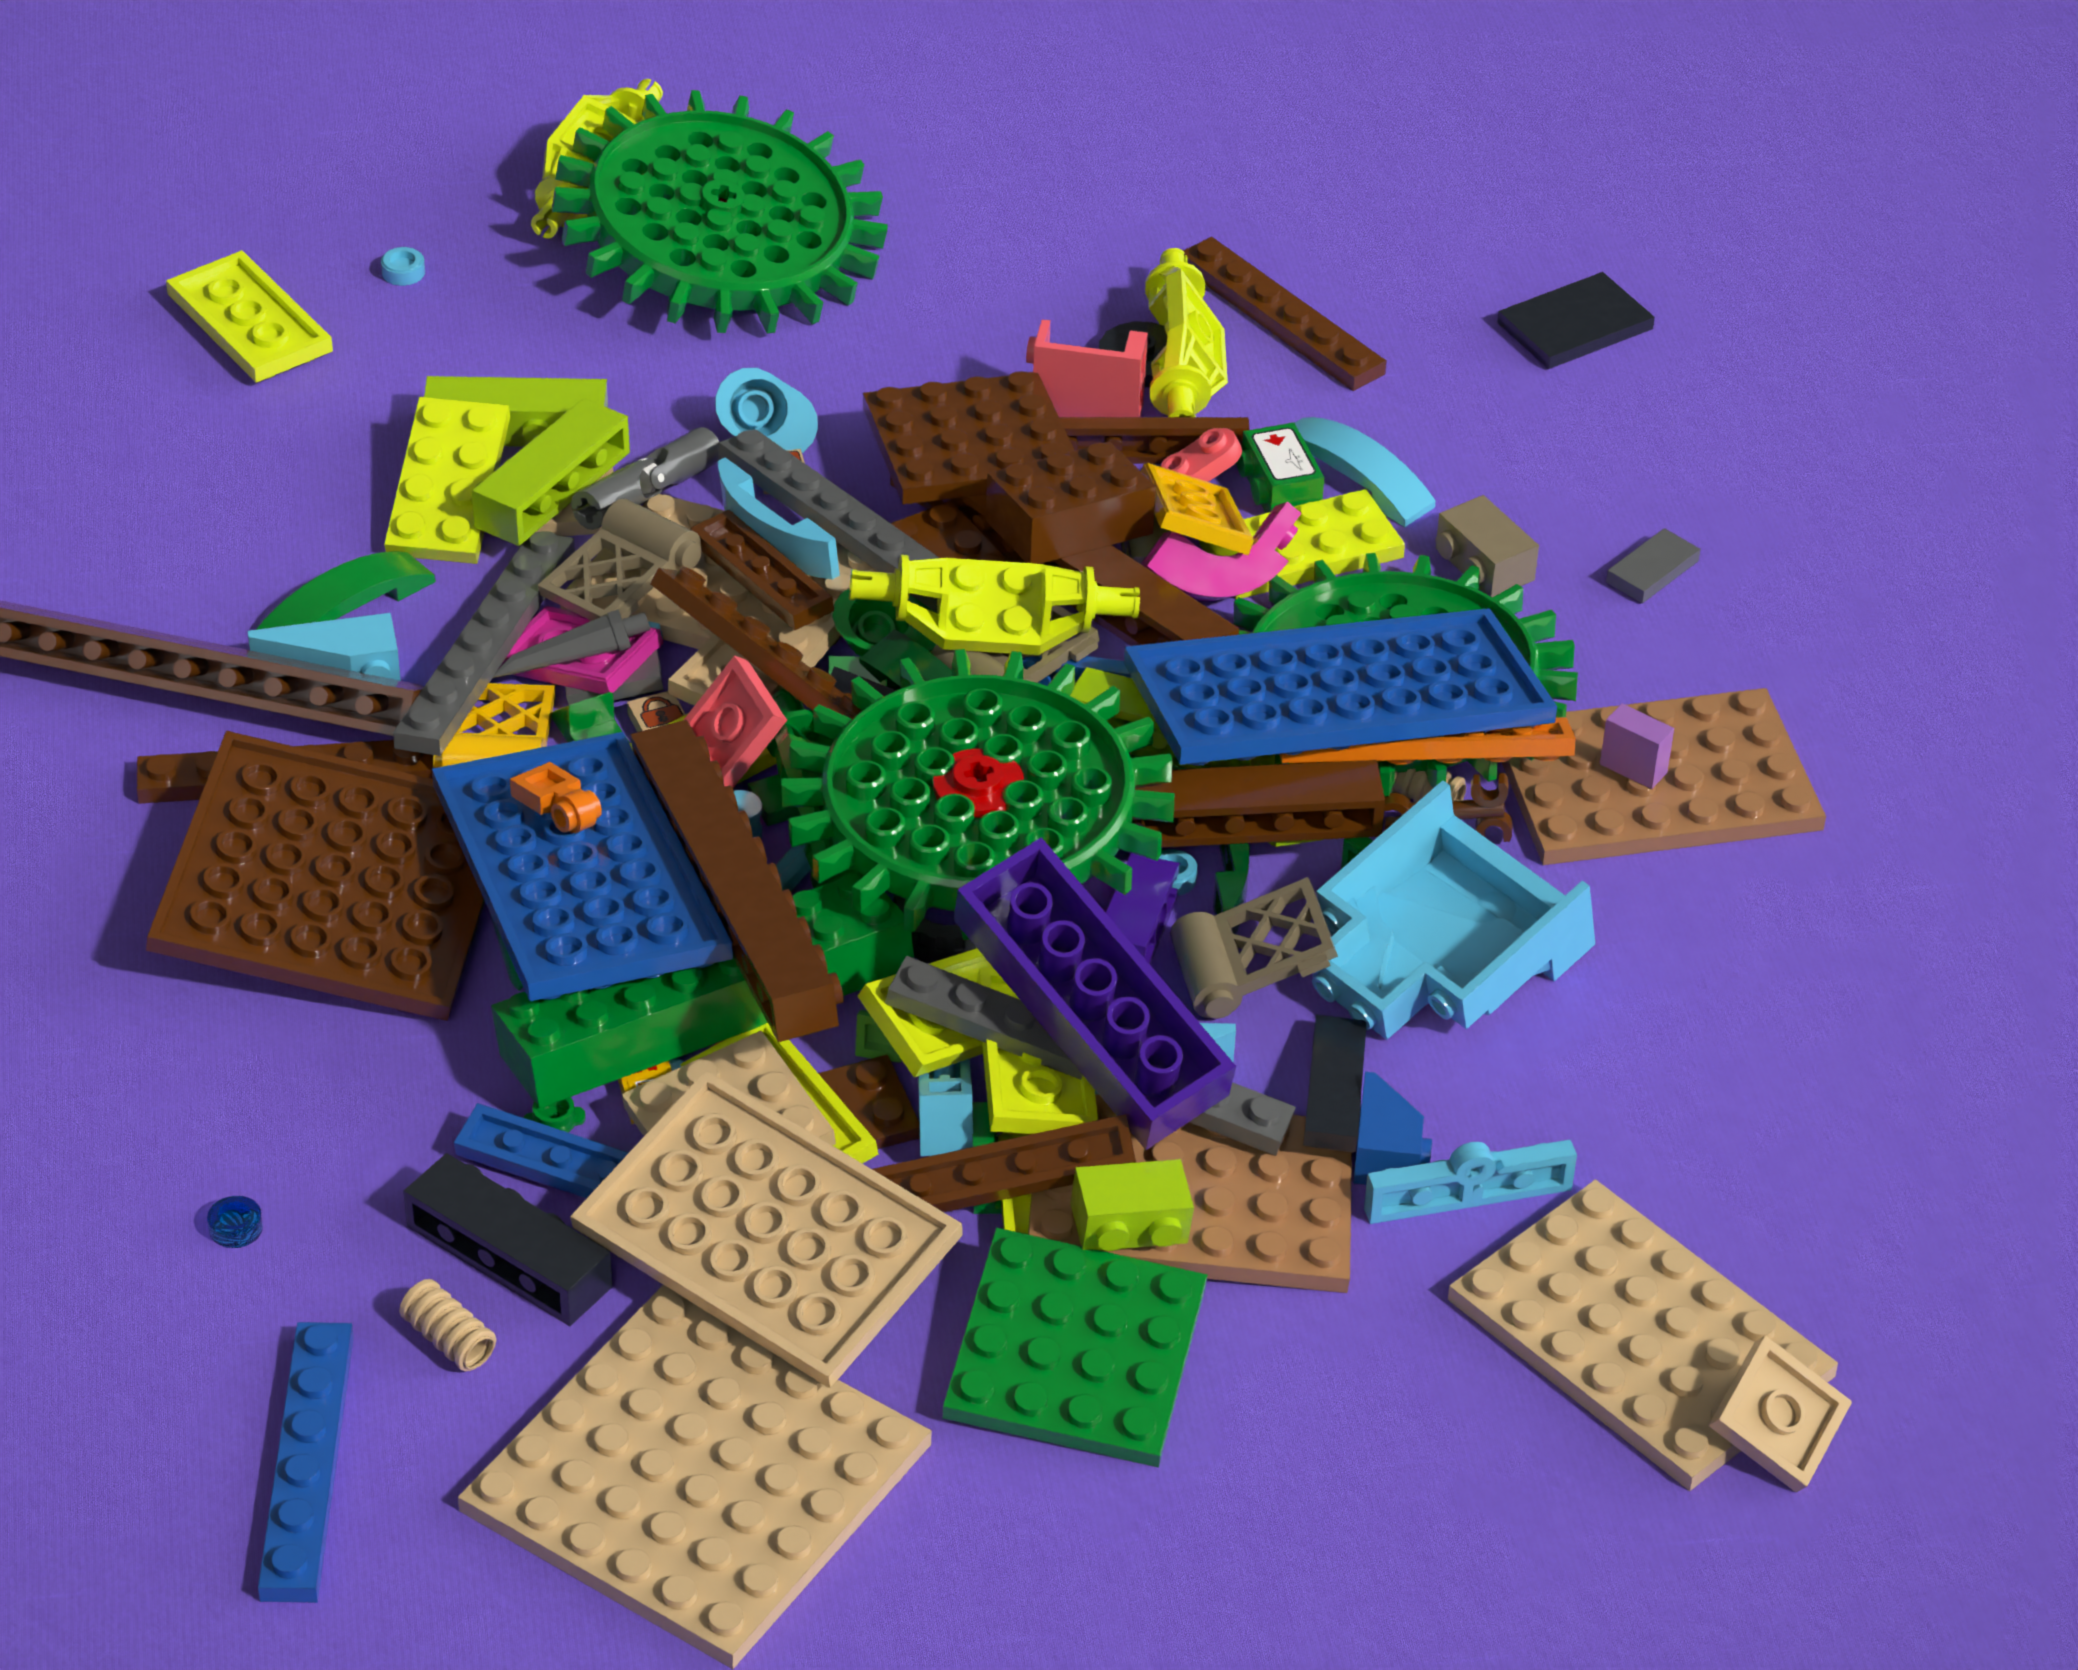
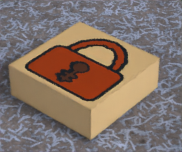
[627,691,686,732]

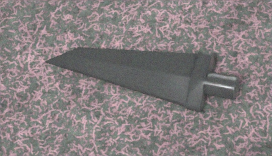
[493,609,651,678]

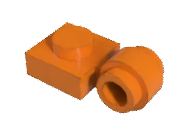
[510,762,602,834]

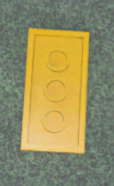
[1141,463,1254,555]

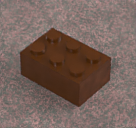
[986,442,1156,564]

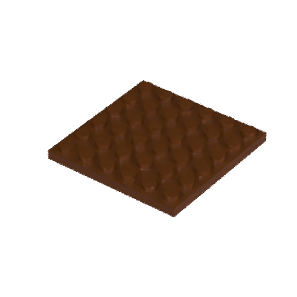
[146,731,485,1021]

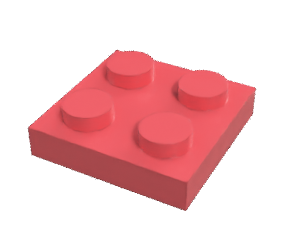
[684,655,787,788]

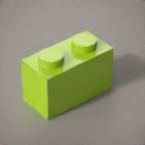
[1070,1159,1194,1251]

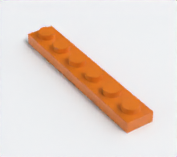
[1279,717,1576,765]

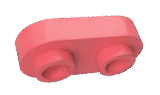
[1160,428,1242,482]

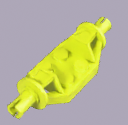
[531,79,663,238]
[1145,248,1228,417]
[849,554,1140,655]

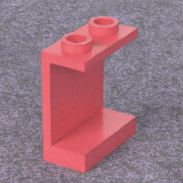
[1026,319,1148,417]

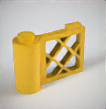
[433,683,555,768]

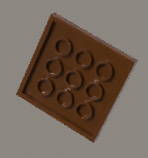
[863,371,1075,505]

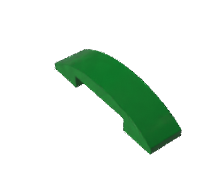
[256,551,436,630]

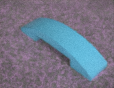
[1295,417,1436,527]
[718,457,840,580]

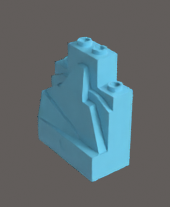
[1312,780,1595,1040]

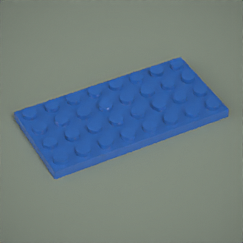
[1124,608,1557,765]
[432,732,733,1001]

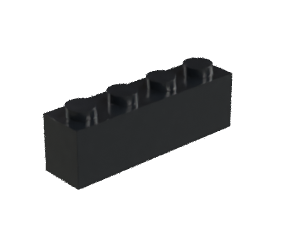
[403,1153,612,1326]

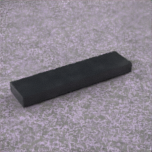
[1303,1014,1366,1153]

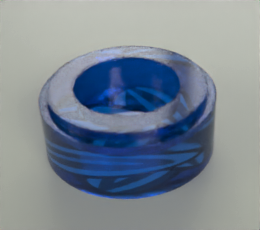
[207,1196,263,1248]

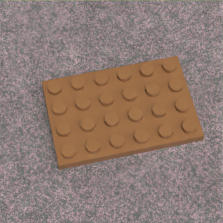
[1502,688,1826,865]
[1028,1094,1352,1293]

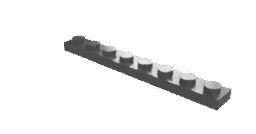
[719,429,939,613]
[393,531,575,756]
[885,956,1296,1156]

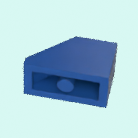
[1353,1071,1432,1185]

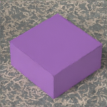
[1600,703,1674,789]

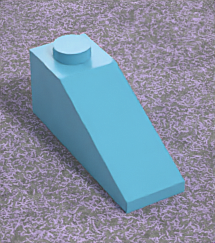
[248,613,401,681]
[918,1059,973,1156]

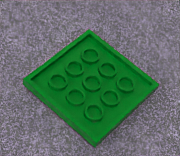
[942,1227,1208,1468]

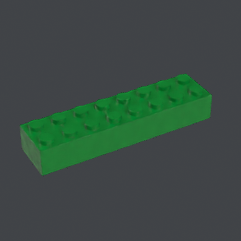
[491,872,914,1108]

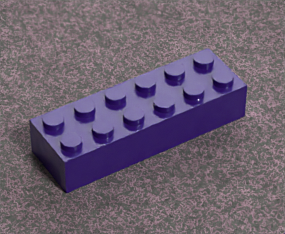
[954,837,1236,1150]

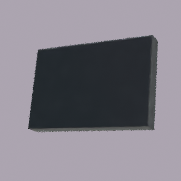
[1497,272,1655,369]

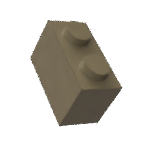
[1435,495,1539,598]

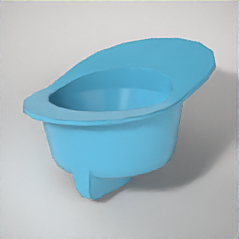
[715,368,818,453]

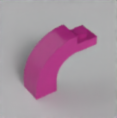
[1141,502,1301,601]

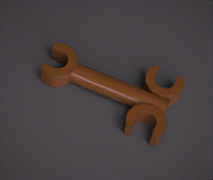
[1384,773,1513,842]

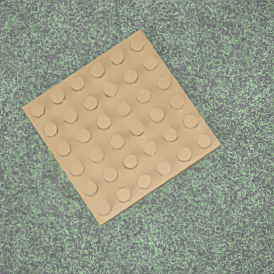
[458,1285,932,1669]

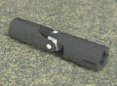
[571,427,720,530]

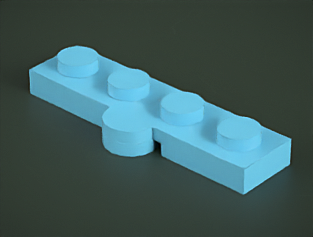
[1364,1140,1577,1224]

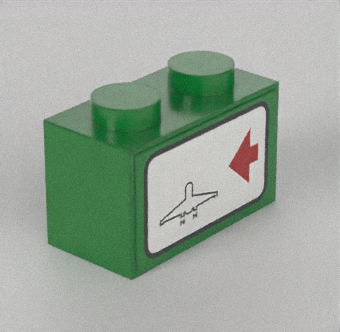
[1236,422,1324,513]

